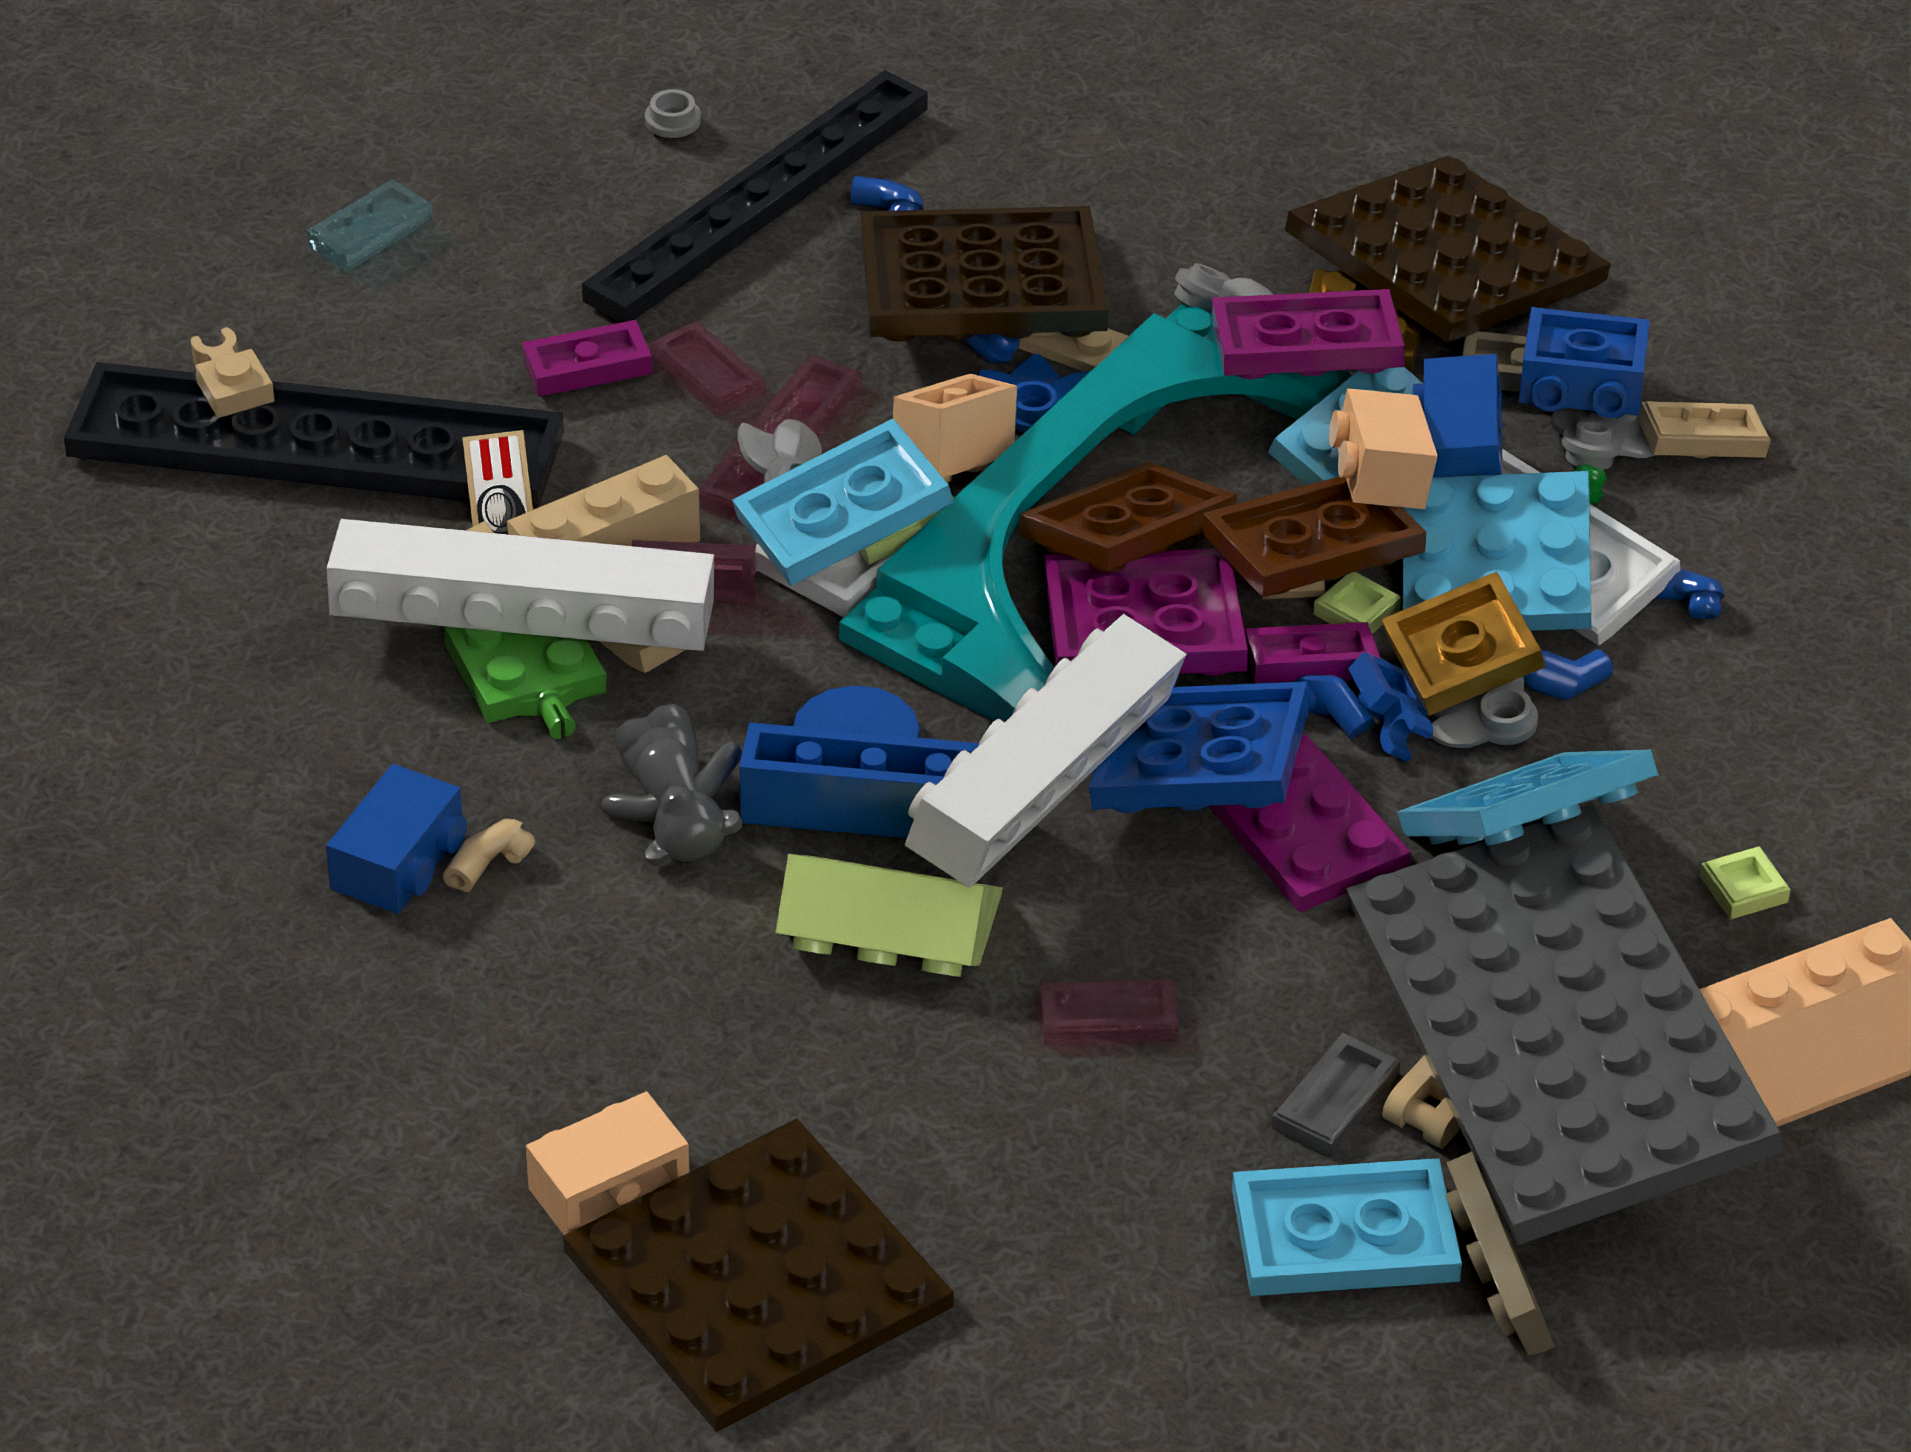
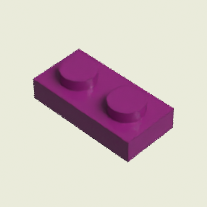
[522,320,653,397]
[1245,622,1380,684]

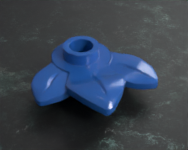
[979,354,1090,432]

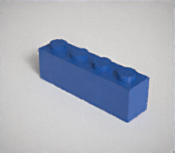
[739,722,979,838]

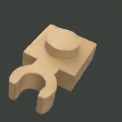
[191,327,274,418]

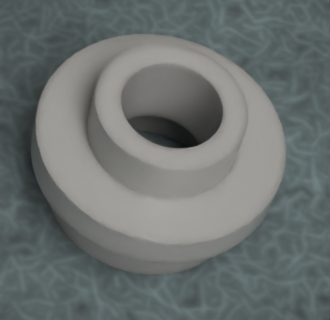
[645,89,701,138]

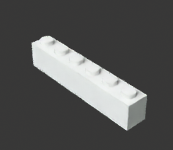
[327,519,714,651]
[905,614,1187,888]

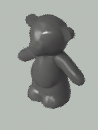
[601,704,743,866]

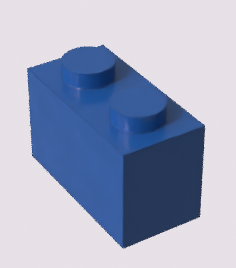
[1413,354,1503,477]
[326,763,467,914]

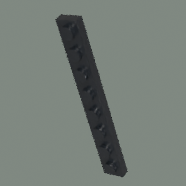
[582,70,928,323]

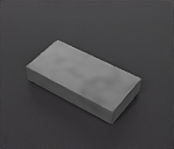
[1272,1033,1401,1157]

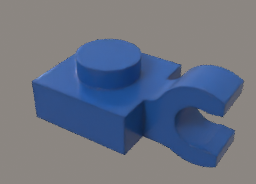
[1348,651,1433,762]

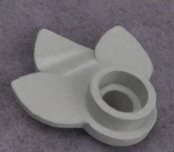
[1174,263,1274,314]
[1551,408,1655,470]
[737,419,822,484]
[1430,677,1538,748]

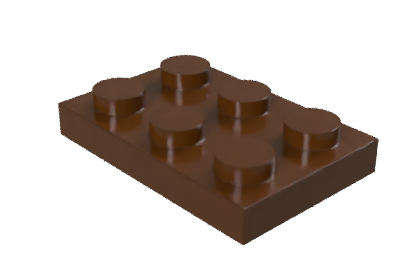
[1020,462,1237,572]
[1202,477,1427,597]

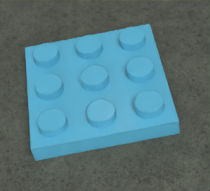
[1403,471,1592,631]
[1397,750,1658,845]

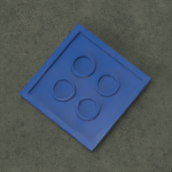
[1088,681,1310,813]

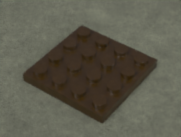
[1285,156,1611,343]
[861,206,1108,342]
[563,1118,954,1432]

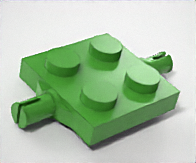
[444,626,606,739]

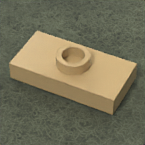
[1637,401,1771,459]

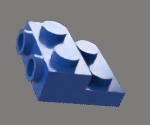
[1519,307,1650,418]

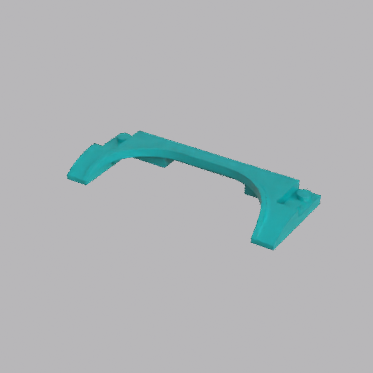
[839,302,1352,722]

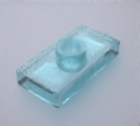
[307,179,432,271]

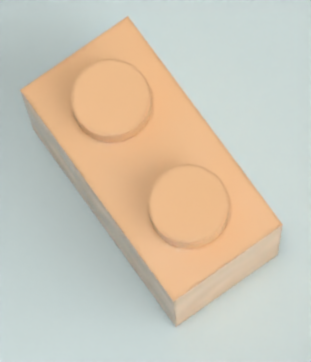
[893,374,1017,483]
[1329,388,1438,509]
[526,1091,690,1235]

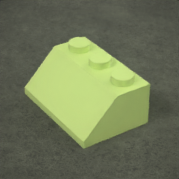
[775,854,1003,977]

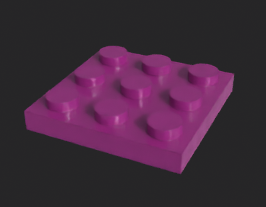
[1044,549,1248,676]

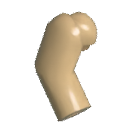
[443,819,535,892]

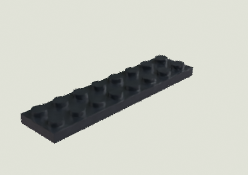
[64,362,564,509]

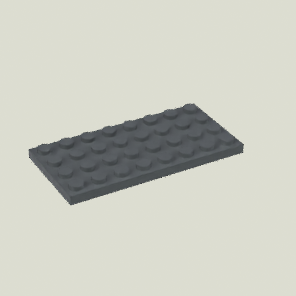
[1346,803,1784,1245]

